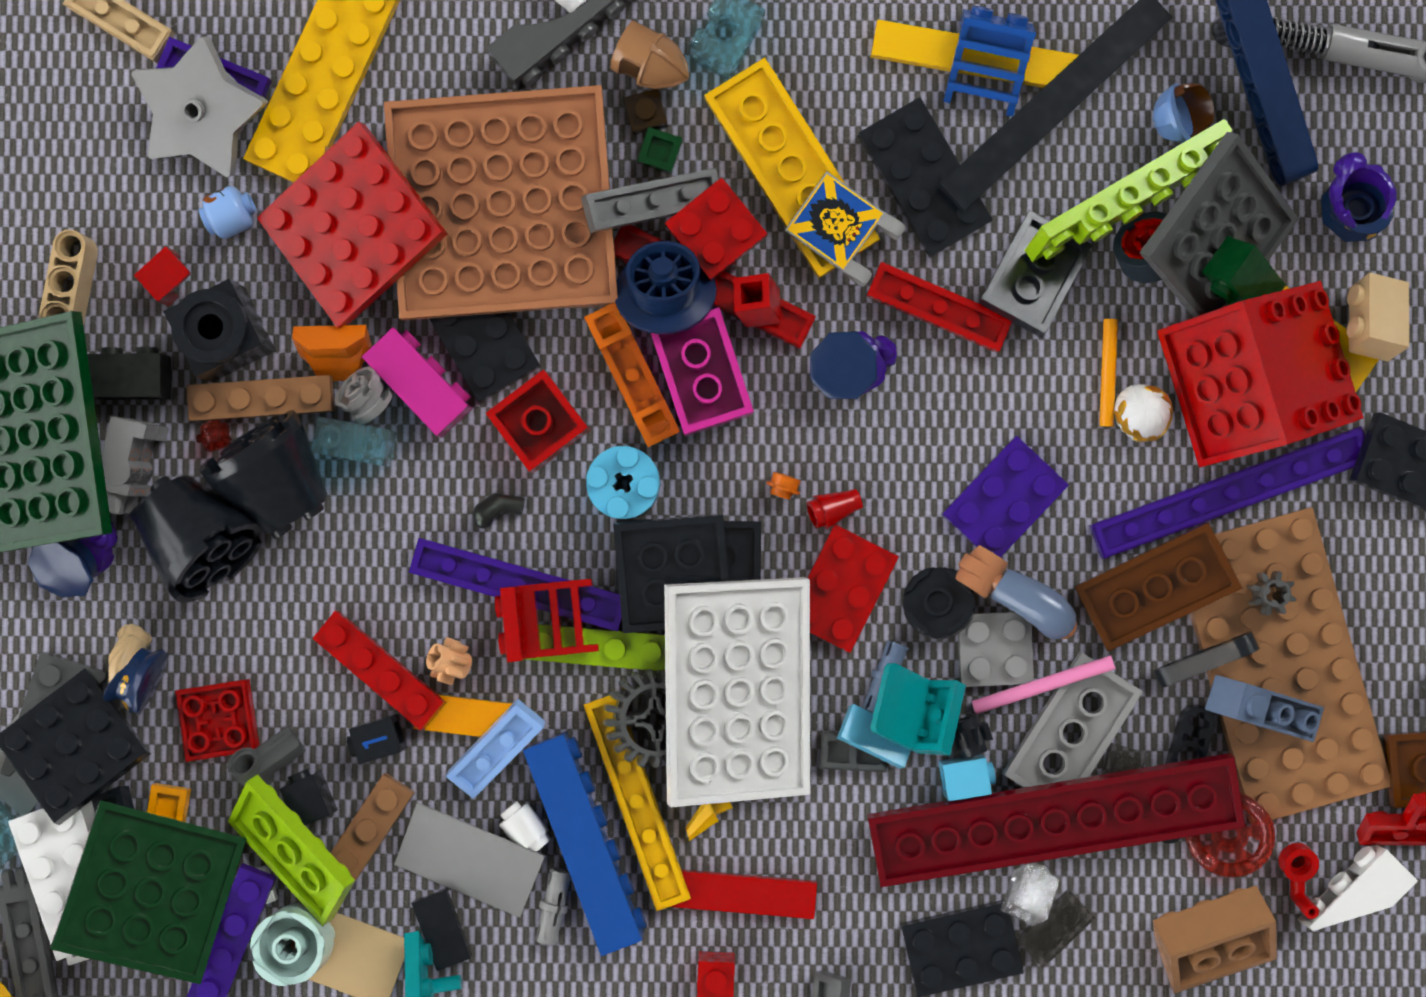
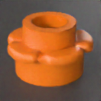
[766,471,801,500]

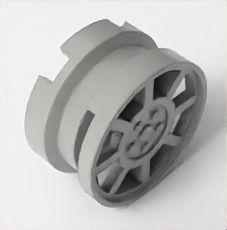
[335,367,393,424]

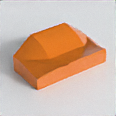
[292,325,372,381]

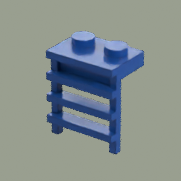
[943,6,1036,117]

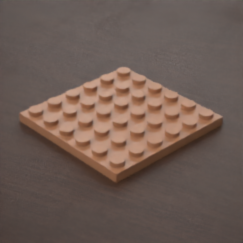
[384,85,618,321]

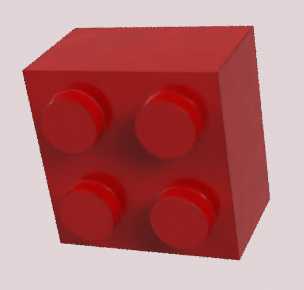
[485,369,591,474]

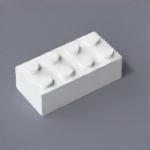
[8,800,95,961]

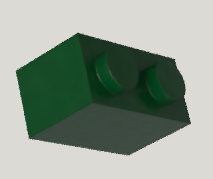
[1202,236,1286,306]

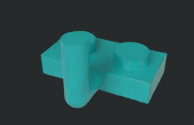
[404,931,463,997]

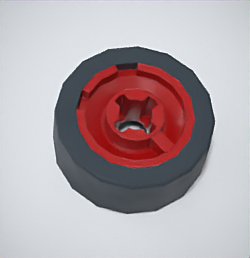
[1113,211,1167,283]

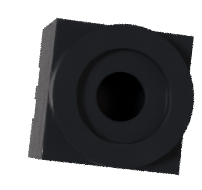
[163,279,276,382]

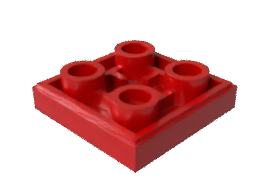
[175,678,260,762]

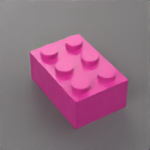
[651,307,754,437]

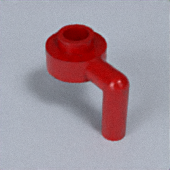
[1278,843,1319,919]

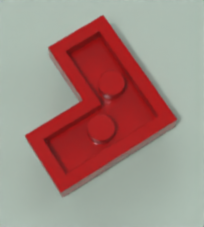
[1356,792,1426,846]

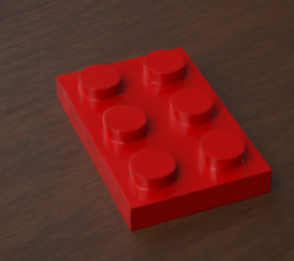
[807,524,899,653]

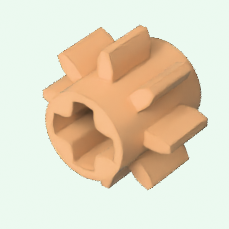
[426,637,472,685]

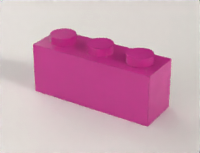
[362,327,473,438]

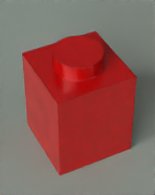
[733,273,781,328]
[697,951,735,997]

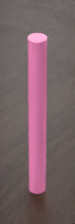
[972,655,1116,714]

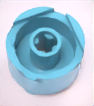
[586,446,661,519]

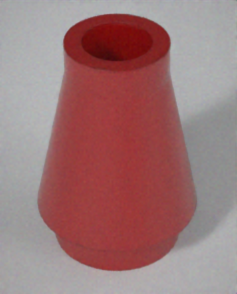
[806,489,863,529]

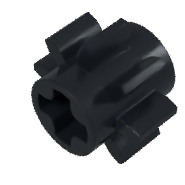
[952,715,993,758]

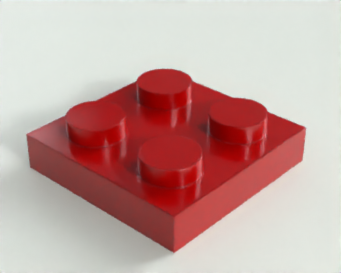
[665,177,768,281]

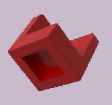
[134,246,191,307]

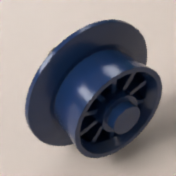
[615,241,716,334]

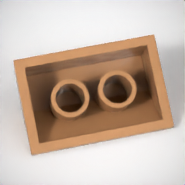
[1153,885,1277,994]

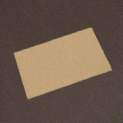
[289,913,405,997]

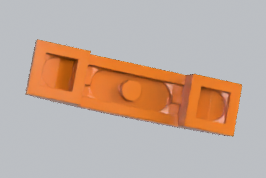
[584,303,680,447]

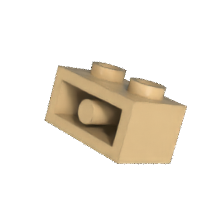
[1346,272,1409,362]

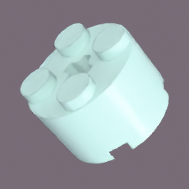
[250,903,335,986]

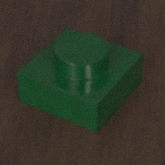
[637,127,683,175]

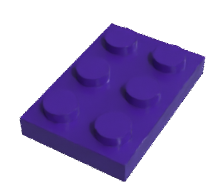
[941,436,1069,558]

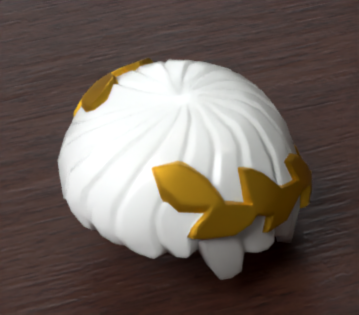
[1114,384,1173,442]

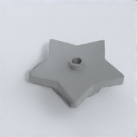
[131,36,268,177]

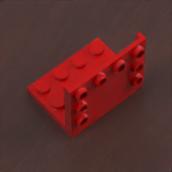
[1157,281,1364,468]

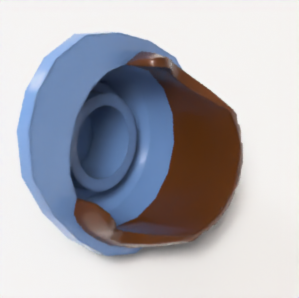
[1153,83,1215,143]

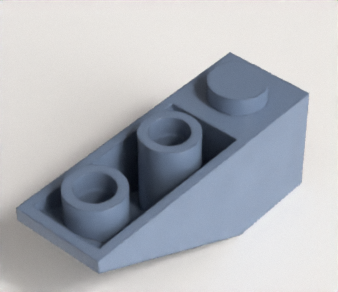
[1205,674,1324,742]

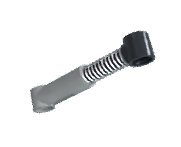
[1212,15,1426,83]

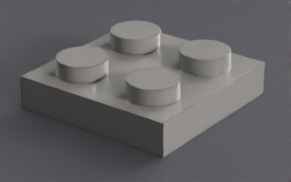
[958,612,1034,687]

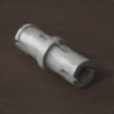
[534,867,571,945]

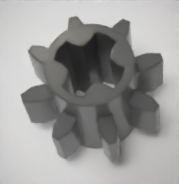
[1247,571,1296,616]

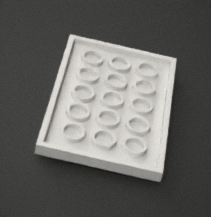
[664,577,810,807]

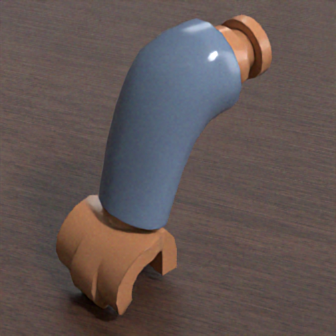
[956,545,1077,639]

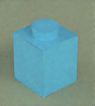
[938,754,996,801]

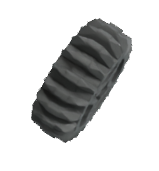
[603,669,666,768]

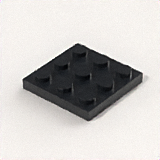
[613,514,729,633]
[0,668,151,825]

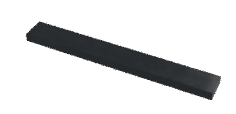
[939,0,1173,212]

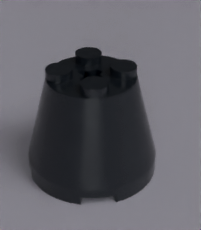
[199,410,327,539]
[129,476,262,603]

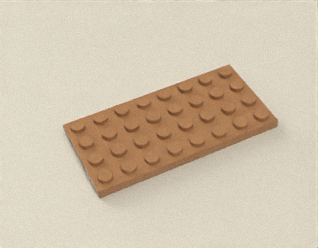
[1190,507,1390,825]

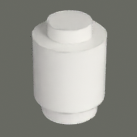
[499,801,551,852]

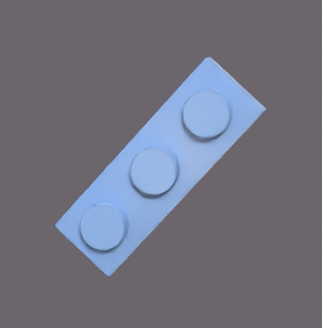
[446,699,546,799]

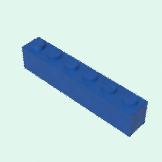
[523,731,647,956]

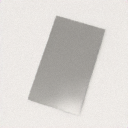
[394,802,545,918]

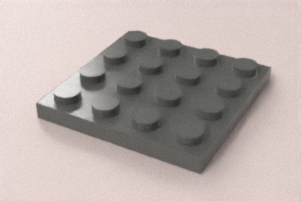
[1140,131,1299,317]

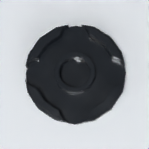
[903,567,976,640]

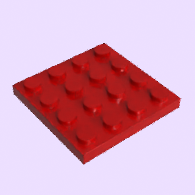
[257,121,448,328]

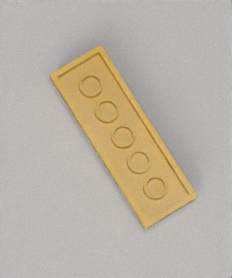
[243,0,401,183]
[704,57,880,279]

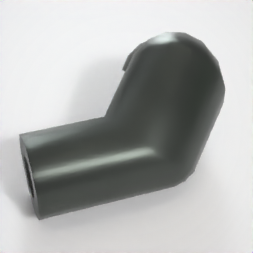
[472,493,525,529]

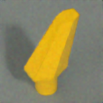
[685,802,733,842]

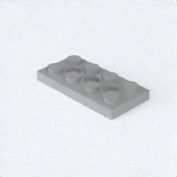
[1002,652,1143,788]

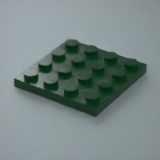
[50,800,247,985]

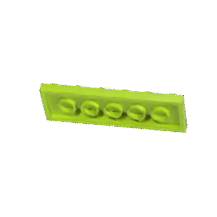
[1024,119,1233,262]

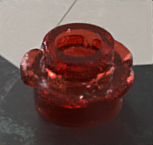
[196,420,232,452]

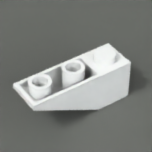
[1297,845,1418,931]

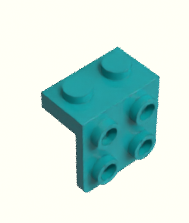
[871,663,966,755]

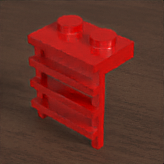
[495,578,599,663]

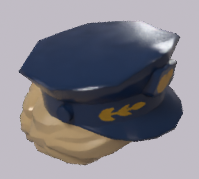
[103,624,169,715]

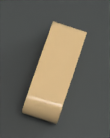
[39,230,98,326]

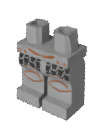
[102,416,169,514]

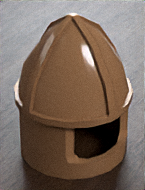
[610,21,689,89]

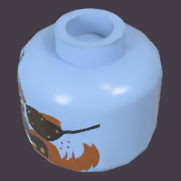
[199,186,257,239]

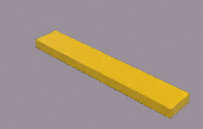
[870,19,1079,88]
[584,695,691,911]

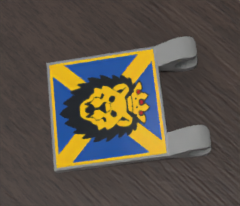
[785,171,905,287]

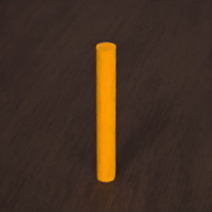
[1099,319,1118,427]

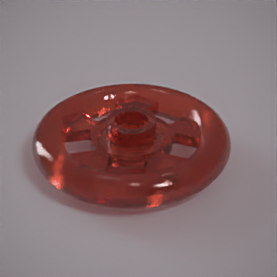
[1185,793,1275,877]

